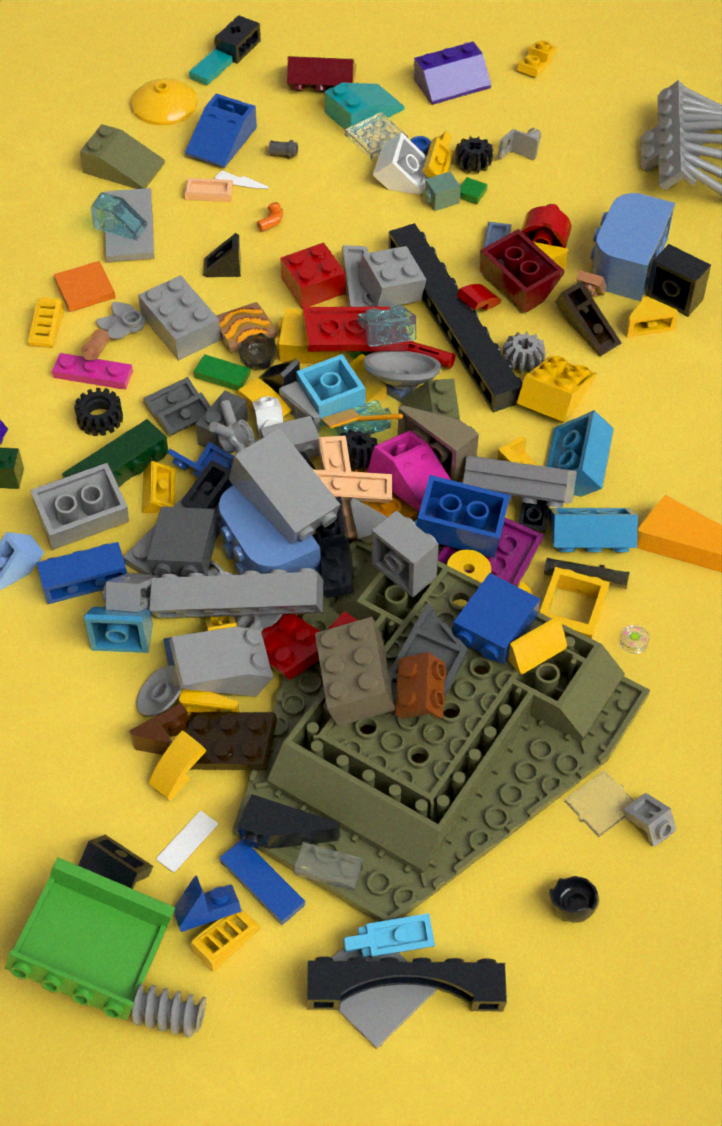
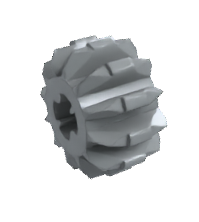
[503,331,546,373]

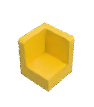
[497,436,537,465]

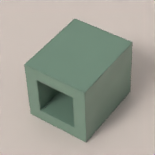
[423,172,461,211]

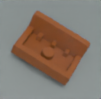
[395,652,446,719]

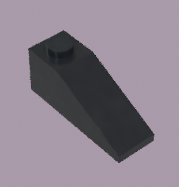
[237,794,340,849]

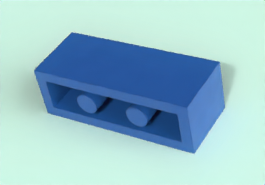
[37,542,127,604]

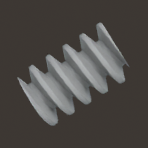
[132,983,206,1038]

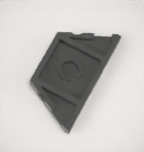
[389,603,468,705]

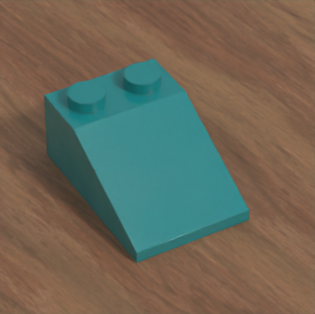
[325,83,404,136]

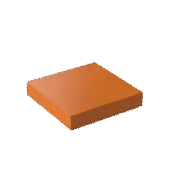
[54,261,116,312]

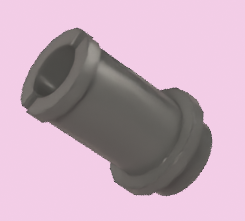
[269,140,298,158]

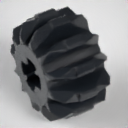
[455,136,493,174]
[340,429,378,472]

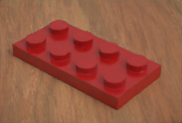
[302,307,409,352]

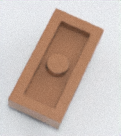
[576,270,607,297]

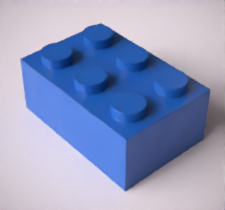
[416,475,510,558]

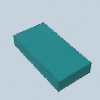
[189,49,233,85]

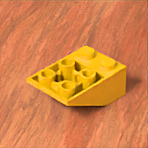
[517,356,597,422]

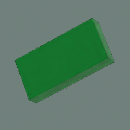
[194,354,251,391]

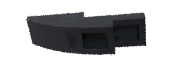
[316,496,354,598]

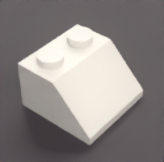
[373,133,428,195]

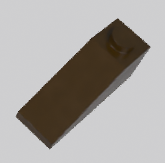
[555,281,622,357]

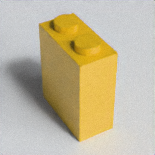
[275,308,342,364]

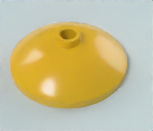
[131,78,197,125]

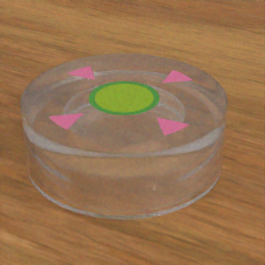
[620,625,649,654]

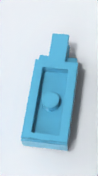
[343,913,435,958]

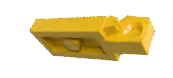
[422,131,453,178]

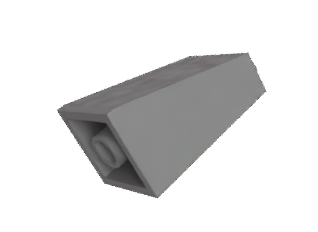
[229,428,340,544]

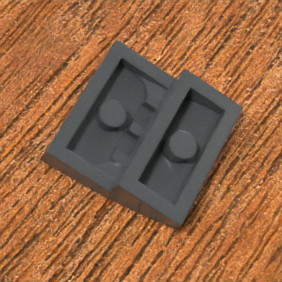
[143,377,211,437]

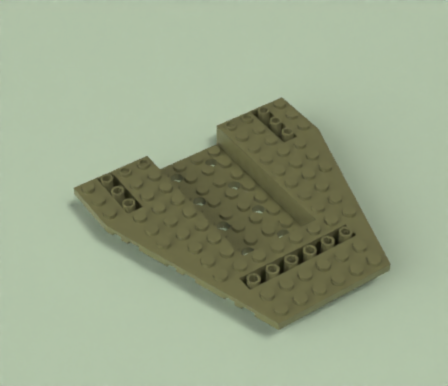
[232,539,650,922]

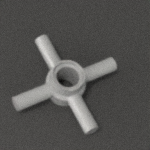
[209,400,259,454]

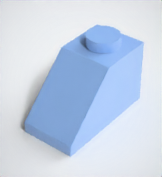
[0,532,45,590]

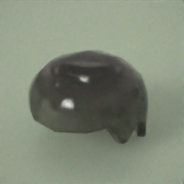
[238,333,277,371]

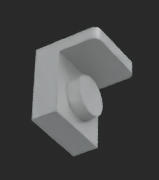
[623,793,676,847]

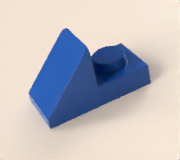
[174,875,242,932]

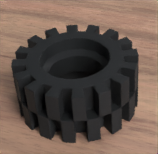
[74,388,123,436]

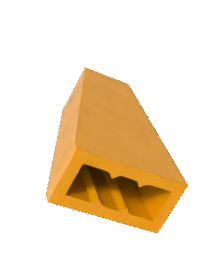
[637,495,722,572]

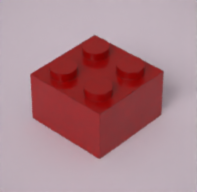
[280,242,346,309]

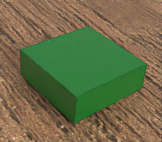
[460,177,488,204]

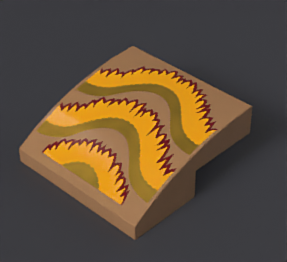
[216,302,277,352]

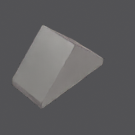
[350,498,388,544]

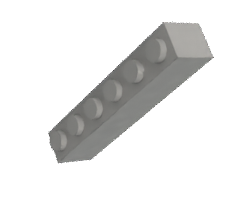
[149,568,324,619]

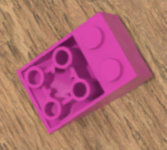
[367,430,451,512]

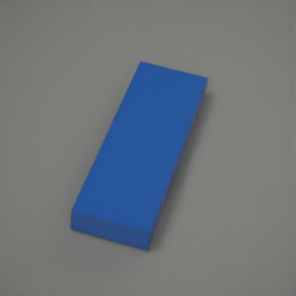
[219,840,305,925]

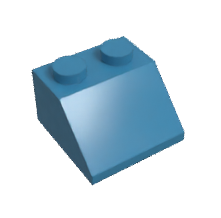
[84,606,153,653]

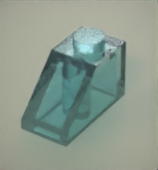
[91,192,147,241]

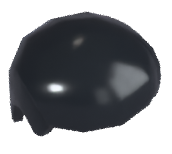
[549,876,599,923]

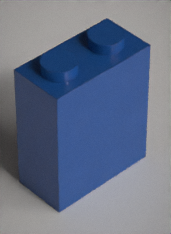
[453,573,540,665]

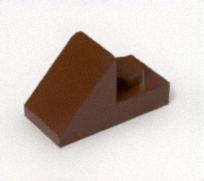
[130,703,189,755]

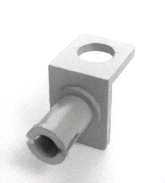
[497,128,541,160]

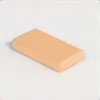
[184,178,233,202]

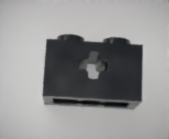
[214,15,261,64]

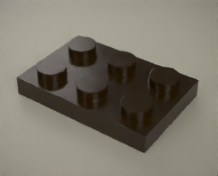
[186,712,278,770]

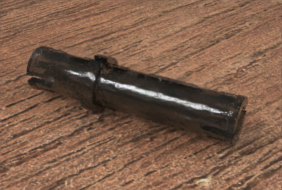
[544,557,630,589]

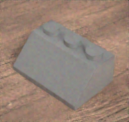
[30,463,129,550]

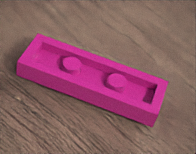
[52,353,133,390]

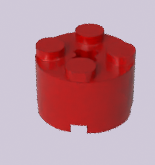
[521,204,572,248]

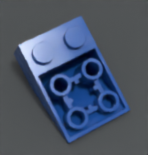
[185,93,257,168]

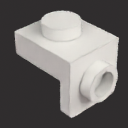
[252,396,283,439]

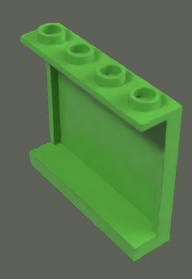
[5,857,176,1021]

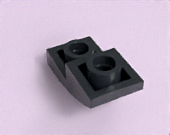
[519,499,549,532]

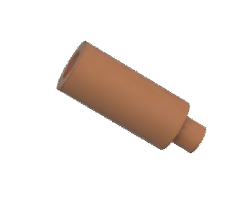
[81,329,110,361]

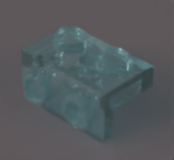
[358,305,416,347]
[334,399,391,436]

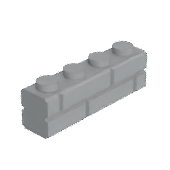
[463,456,577,508]

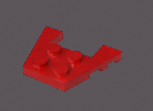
[262,611,358,680]

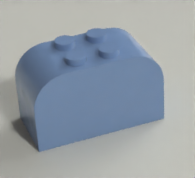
[591,193,675,301]
[219,486,321,576]

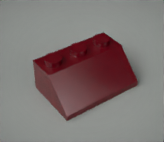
[287,56,356,92]
[480,229,565,313]

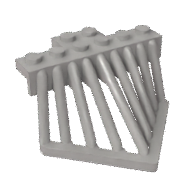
[641,80,722,196]

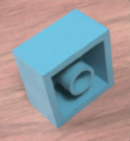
[296,354,366,426]

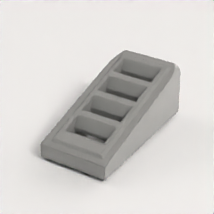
[279,381,320,433]

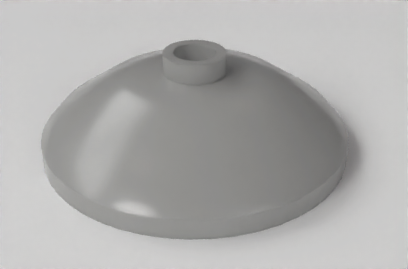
[364,351,441,390]

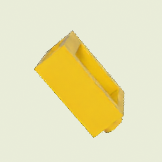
[540,567,610,639]

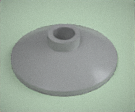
[137,665,182,717]

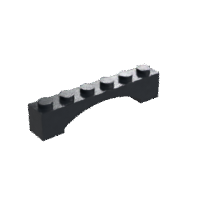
[307,957,507,1012]

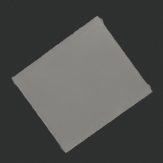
[332,933,436,1049]

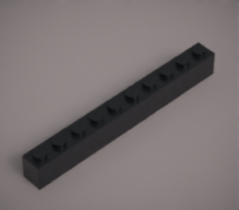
[389,223,523,413]

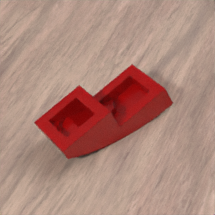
[457,284,502,311]

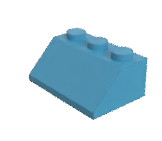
[545,410,614,497]
[549,508,638,552]

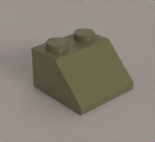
[402,379,460,420]

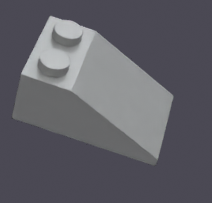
[169,627,273,697]

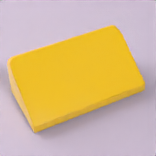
[349,354,387,407]
[142,461,176,513]
[508,616,567,674]

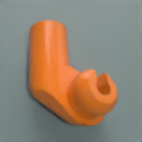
[257,202,283,232]

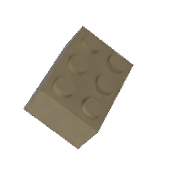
[315,617,396,726]

